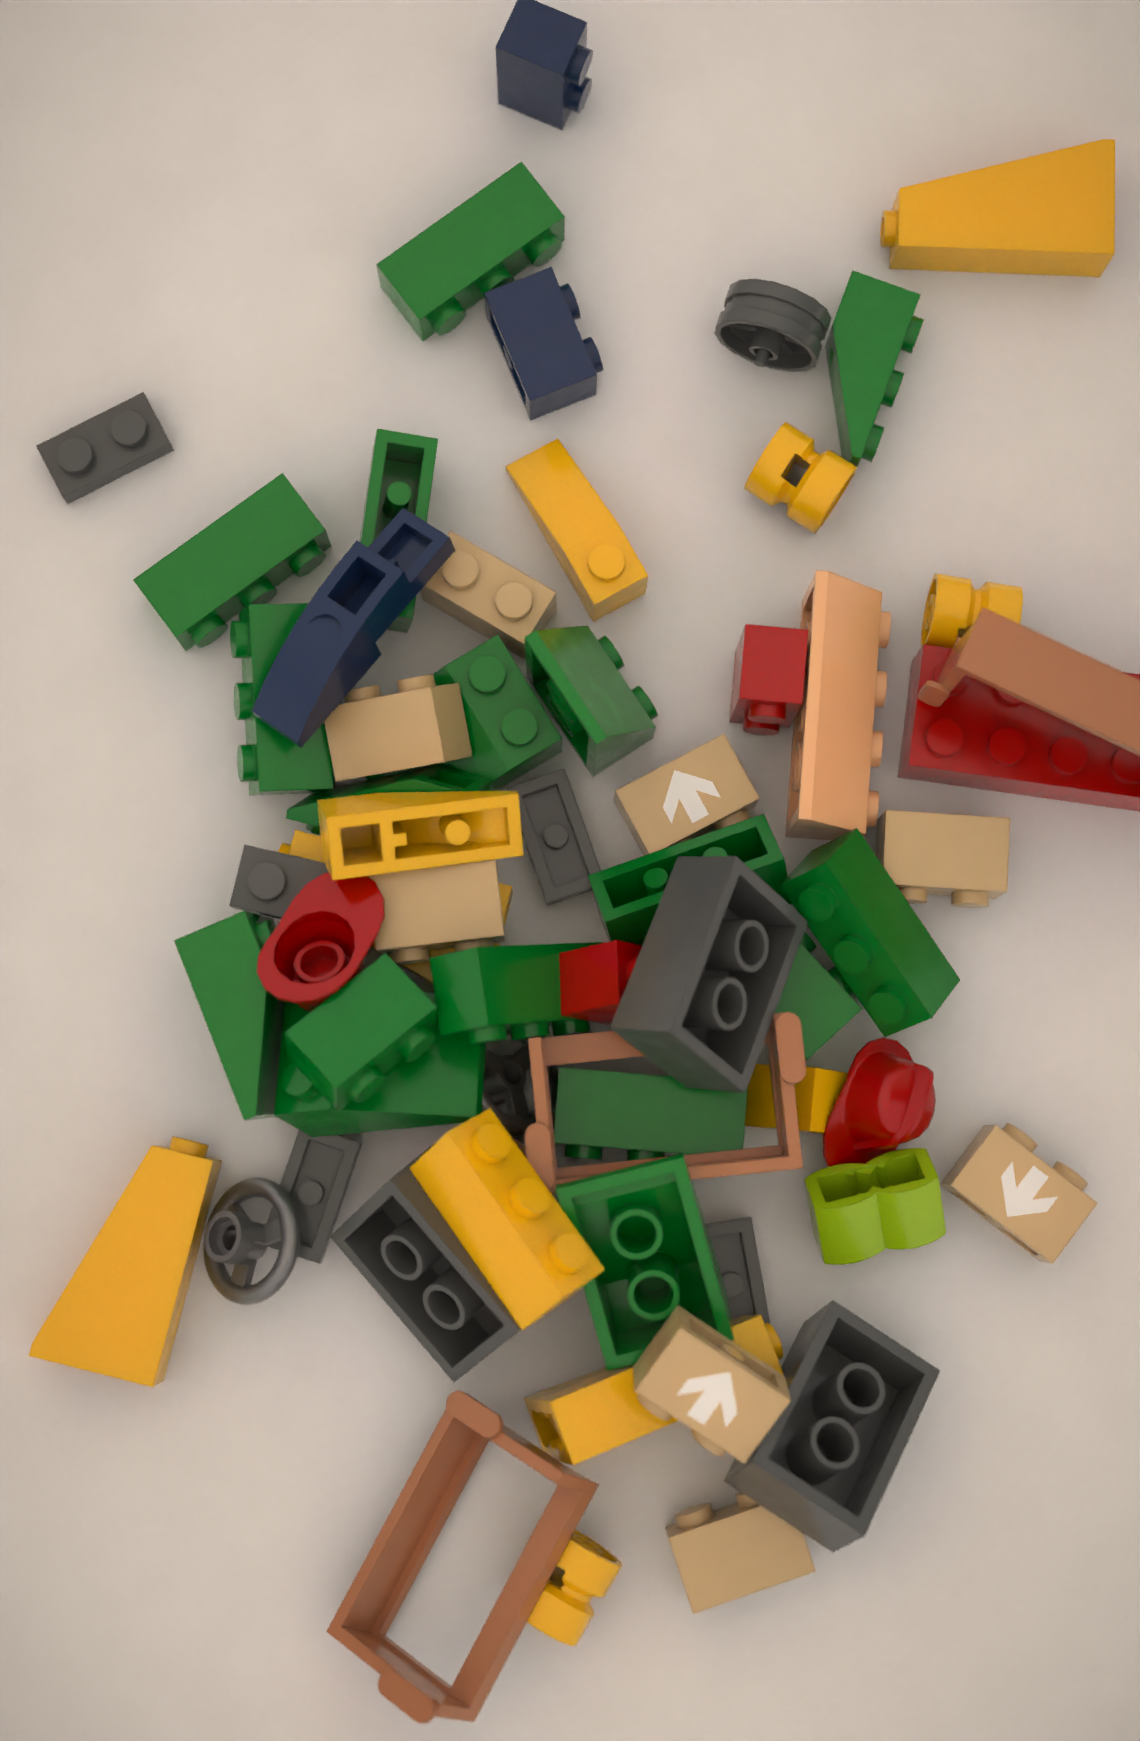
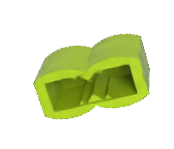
[804,1148,946,1265]

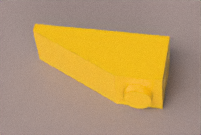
[506,438,648,622]
[317,791,524,880]

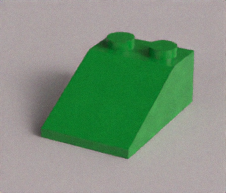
[525,626,658,777]
[365,634,562,791]
[174,911,285,1121]
[274,992,486,1137]
[555,1153,734,1371]

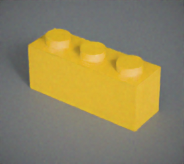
[409,1108,605,1331]

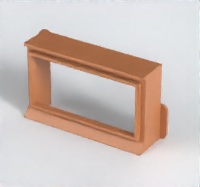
[917,607,1140,756]
[525,1012,806,1194]
[326,1391,599,1724]

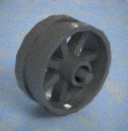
[714,279,832,372]

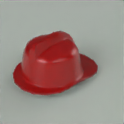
[257,872,385,1012]
[823,1037,936,1167]

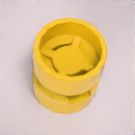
[744,422,858,534]
[920,573,1023,648]
[527,1530,622,1646]

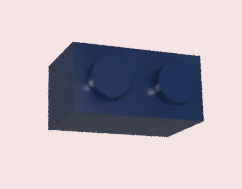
[495,0,593,130]
[484,267,603,421]

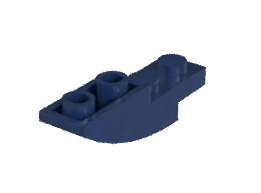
[252,508,455,748]

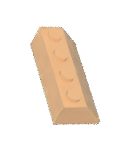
[785,570,891,841]

